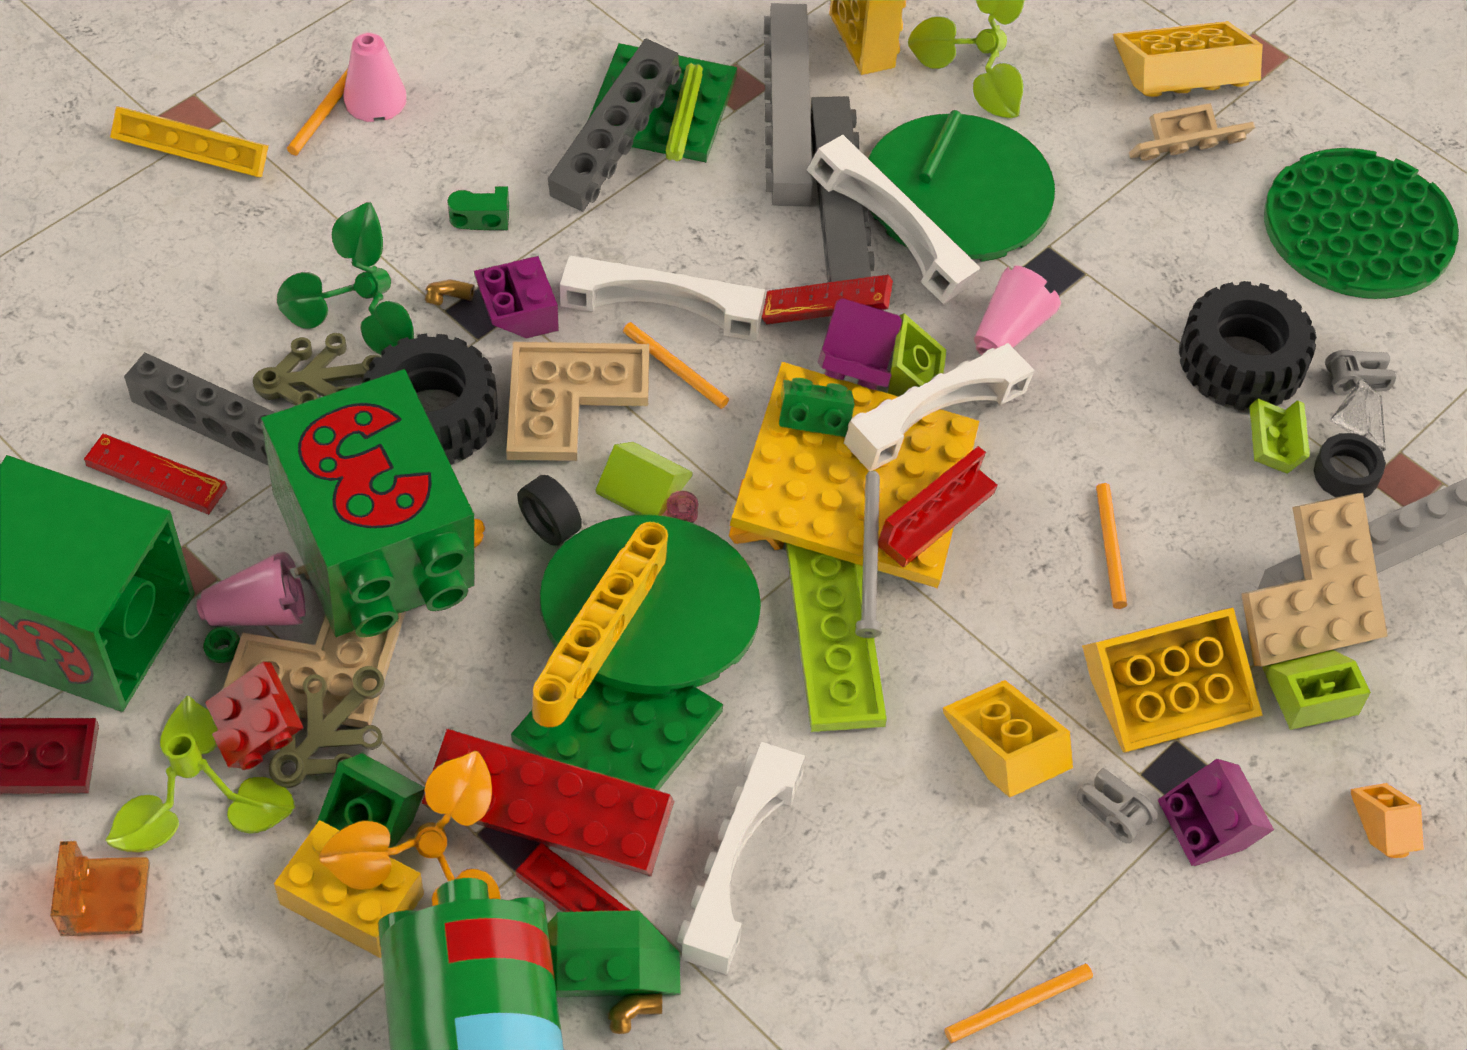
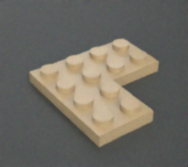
[506,342,649,461]
[1241,493,1388,666]
[222,612,406,728]

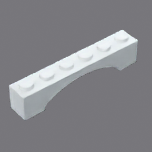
[807,135,980,304]
[560,255,765,341]
[844,343,1035,471]
[677,742,805,975]

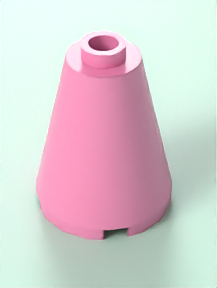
[343,33,406,122]
[974,265,1061,355]
[197,552,306,626]

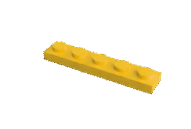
[110,106,269,177]

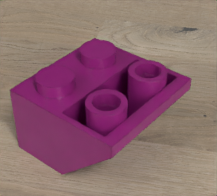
[474,256,559,339]
[1158,759,1274,866]

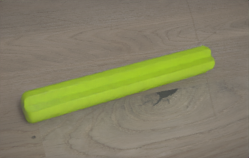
[666,63,703,162]

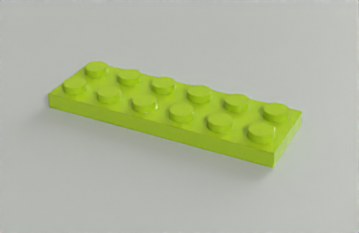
[786,543,887,732]

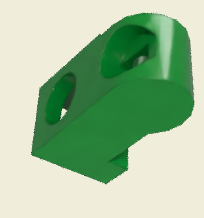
[447,186,510,231]

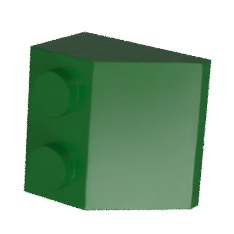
[315,753,425,848]

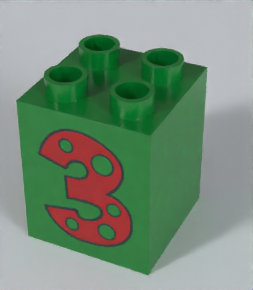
[261,369,475,638]
[0,455,195,712]

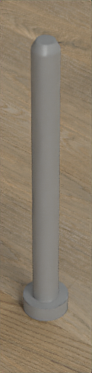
[855,471,882,638]

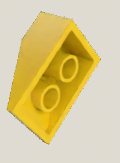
[943,680,1073,798]

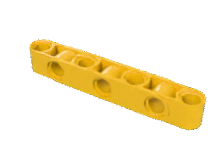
[532,522,668,727]

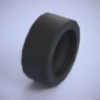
[1313,433,1386,498]
[517,475,582,546]

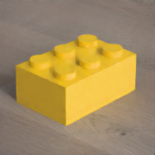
[274,820,424,958]

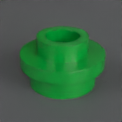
[203,627,240,663]

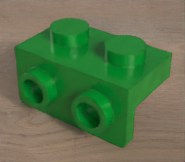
[779,378,855,437]

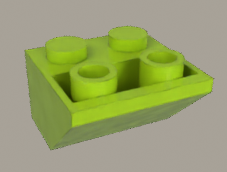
[1262,650,1371,730]

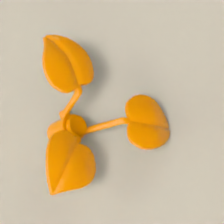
[319,751,501,906]

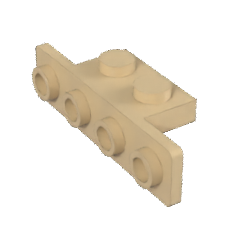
[1129,103,1255,161]

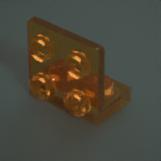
[50,841,150,936]

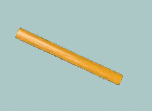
[287,68,348,156]
[623,322,729,409]
[1096,483,1127,609]
[944,963,1093,1043]

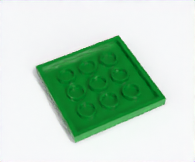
[588,43,737,163]
[511,679,723,791]

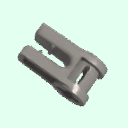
[1325,350,1396,395]
[1077,768,1158,843]

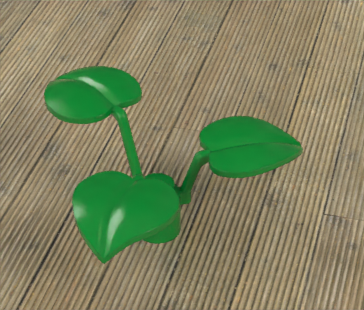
[277,202,414,355]

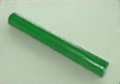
[919,110,962,183]

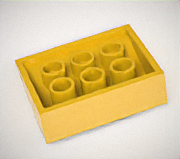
[829,0,906,75]
[1113,21,1263,97]
[1082,607,1263,752]

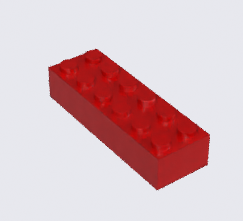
[422,729,675,876]

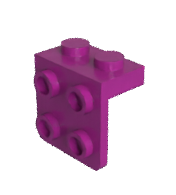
[817,298,902,390]

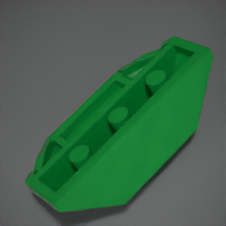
[547,910,681,997]

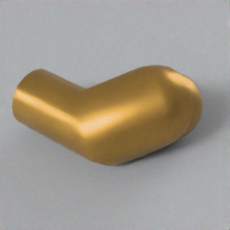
[425,279,475,305]
[607,994,662,1034]

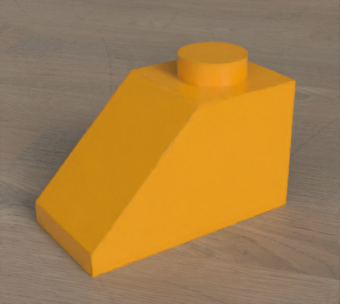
[1351,783,1424,858]

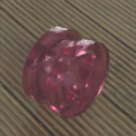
[666,491,699,523]

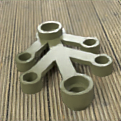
[253,333,381,405]
[269,666,385,788]

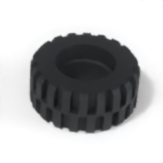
[1179,281,1317,410]
[362,333,498,465]

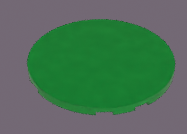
[868,114,1055,262]
[1264,148,1459,299]
[540,515,761,694]

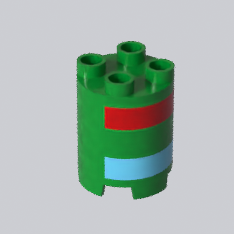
[378,878,564,1050]

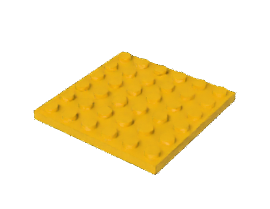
[729,362,980,588]

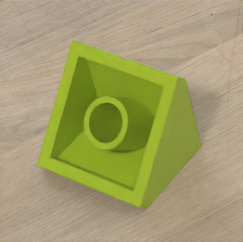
[888,313,947,396]
[596,442,693,516]

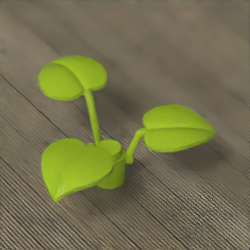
[908,0,1025,118]
[105,695,295,852]

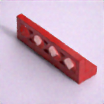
[878,446,998,568]

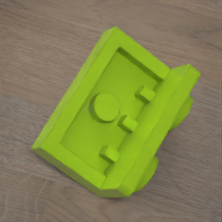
[1249,399,1310,474]

